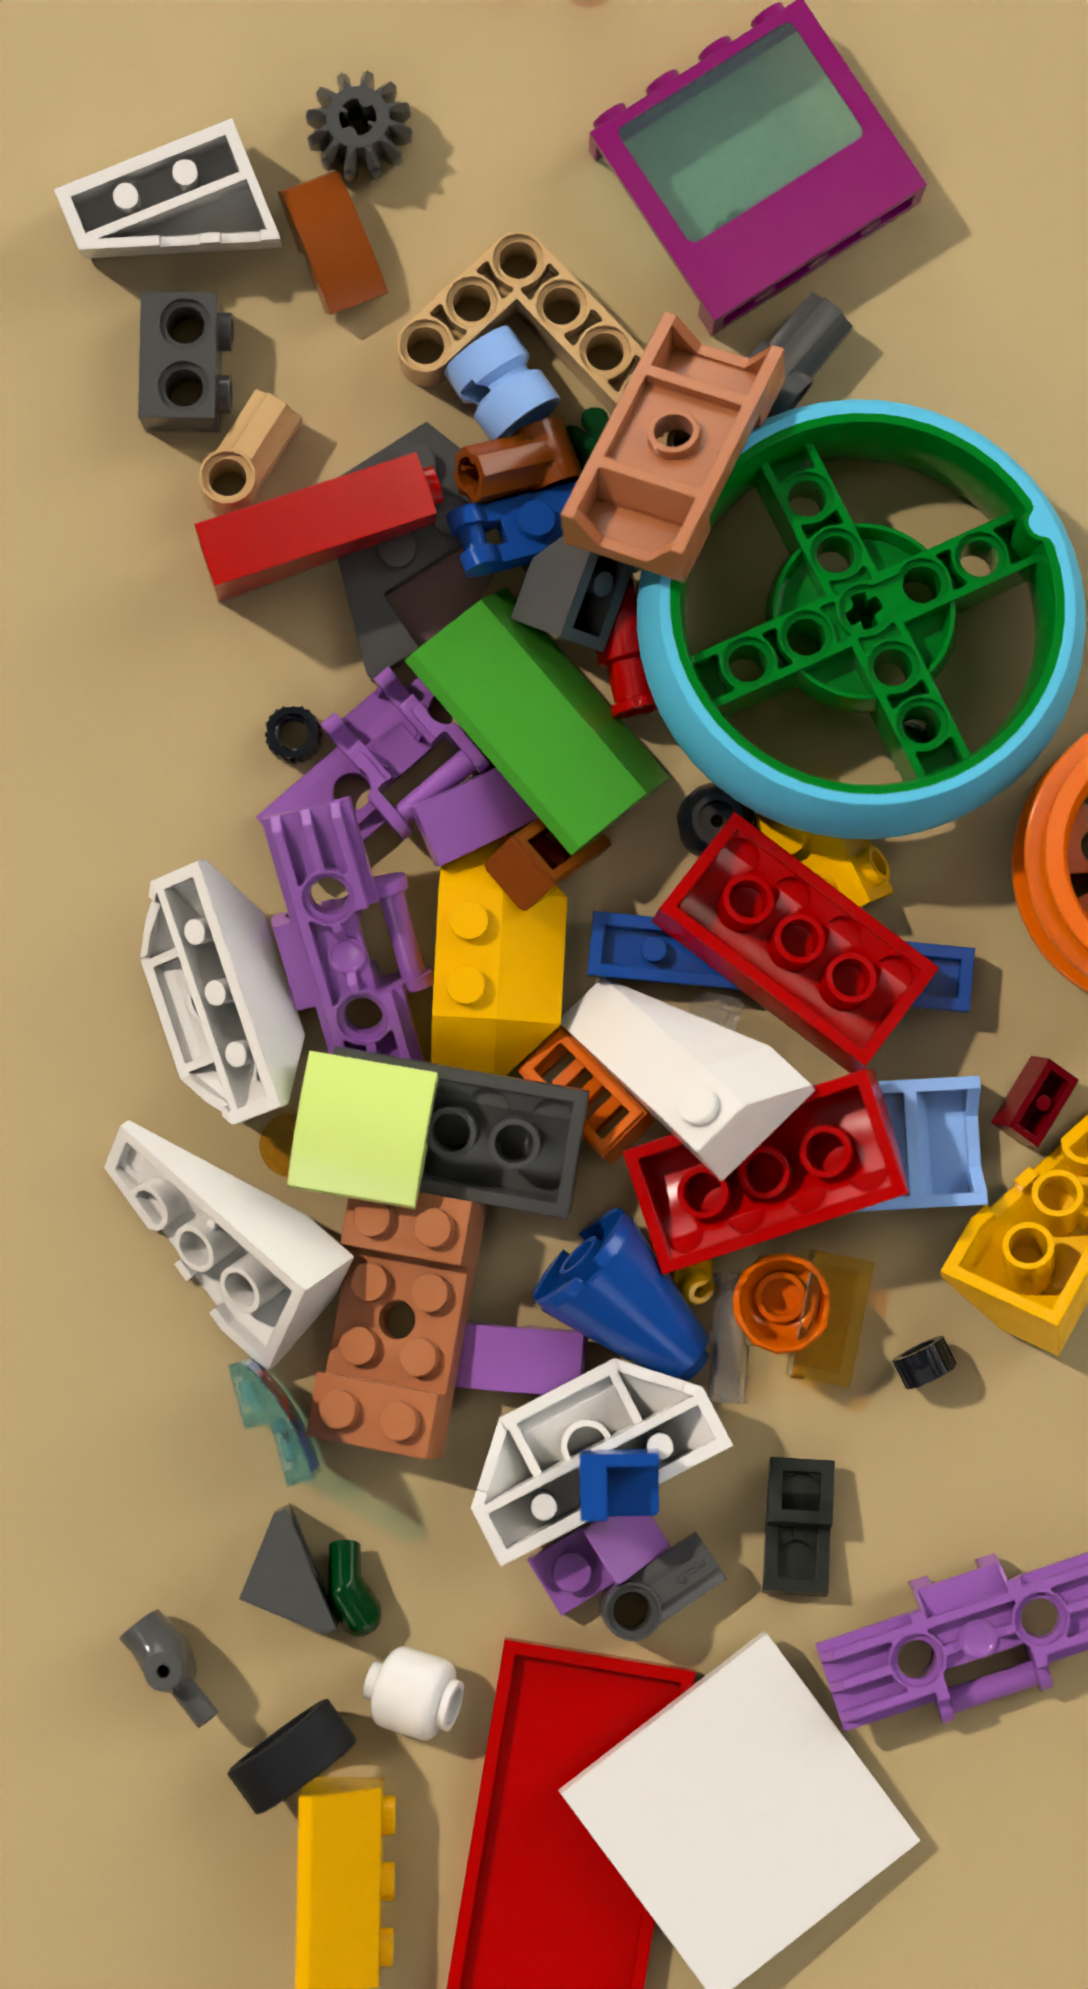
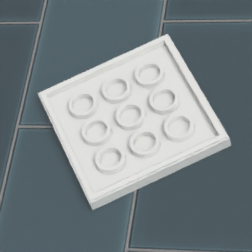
[558,1631,921,1989]

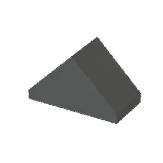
[239,1503,340,1634]

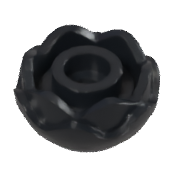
[677,783,756,856]

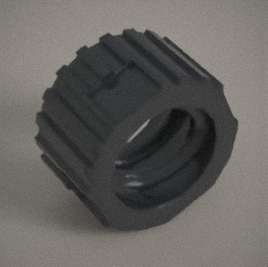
[265,706,323,765]
[892,1335,956,1390]

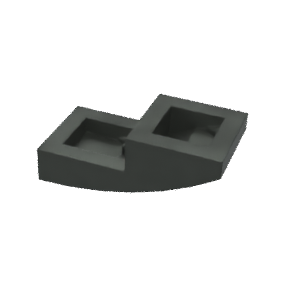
[762,1457,835,1597]

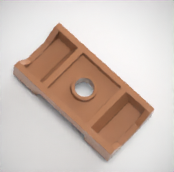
[560,312,786,583]
[306,1192,487,1460]

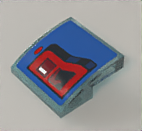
[228,1357,322,1487]

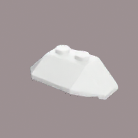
[140,859,305,1125]
[471,1358,733,1567]

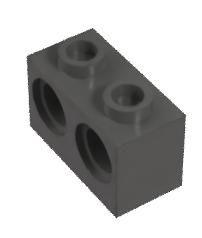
[138,291,234,432]

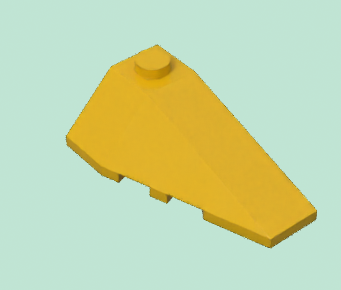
[940,1115,1088,1356]

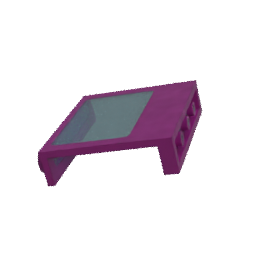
[589,0,927,337]

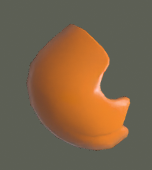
[732,1252,830,1354]

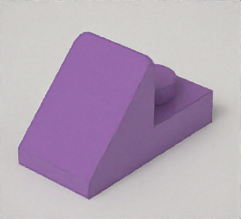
[527,1516,670,1616]

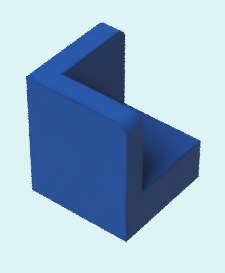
[579,1449,660,1521]

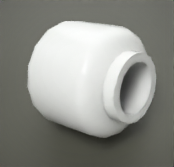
[363,1646,464,1741]

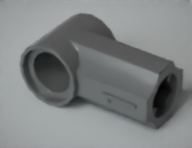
[747,292,853,417]
[599,1532,727,1641]

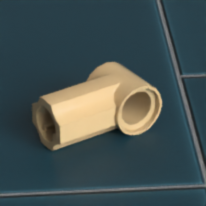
[199,389,303,516]

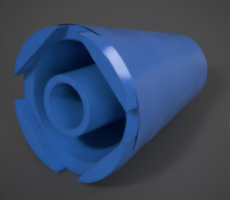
[533,1207,710,1381]

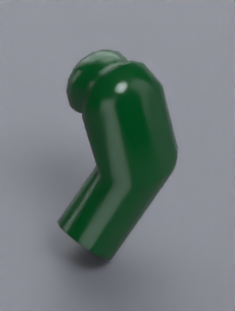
[328,1540,381,1637]

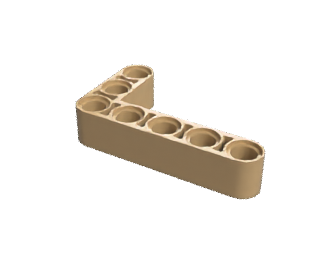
[397,231,690,447]

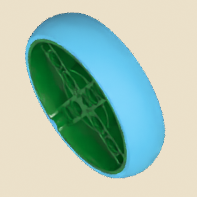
[637,399,1086,839]

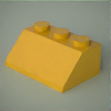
[295,1777,397,1989]

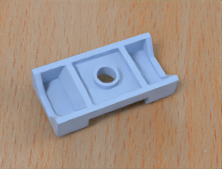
[812,1076,988,1212]

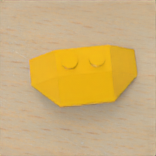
[431,834,567,1076]

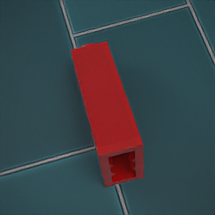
[194,452,444,602]

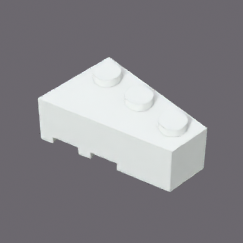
[54,118,282,259]

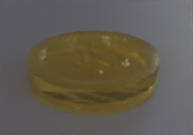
[259,1113,297,1177]

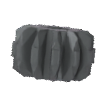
[306,70,413,183]

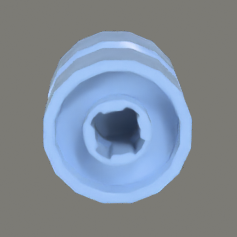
[443,325,560,440]

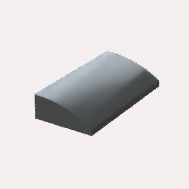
[333,1046,590,1218]

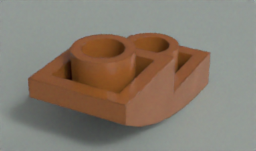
[278,171,388,315]

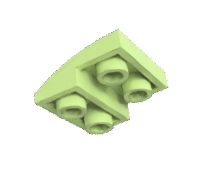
[287,1051,439,1210]

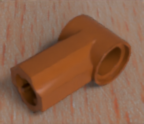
[453,416,582,503]

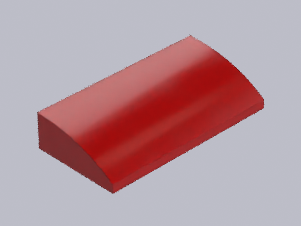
[651,812,939,1073]
[622,1068,910,1275]

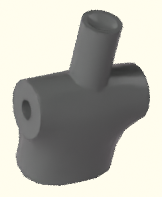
[119,1609,219,1728]

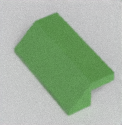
[405,587,671,856]

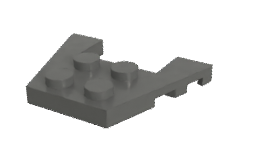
[338,421,530,683]

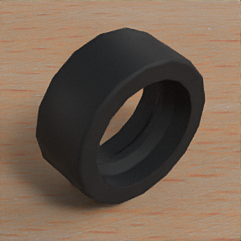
[228,1699,356,1815]

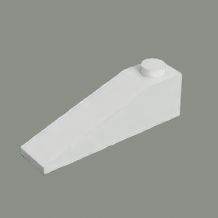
[561,978,815,1182]
[104,1120,354,1372]

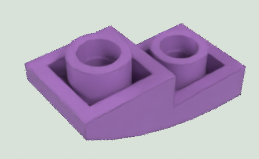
[410,766,538,866]
[455,1321,588,1395]

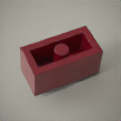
[991,1056,1079,1148]

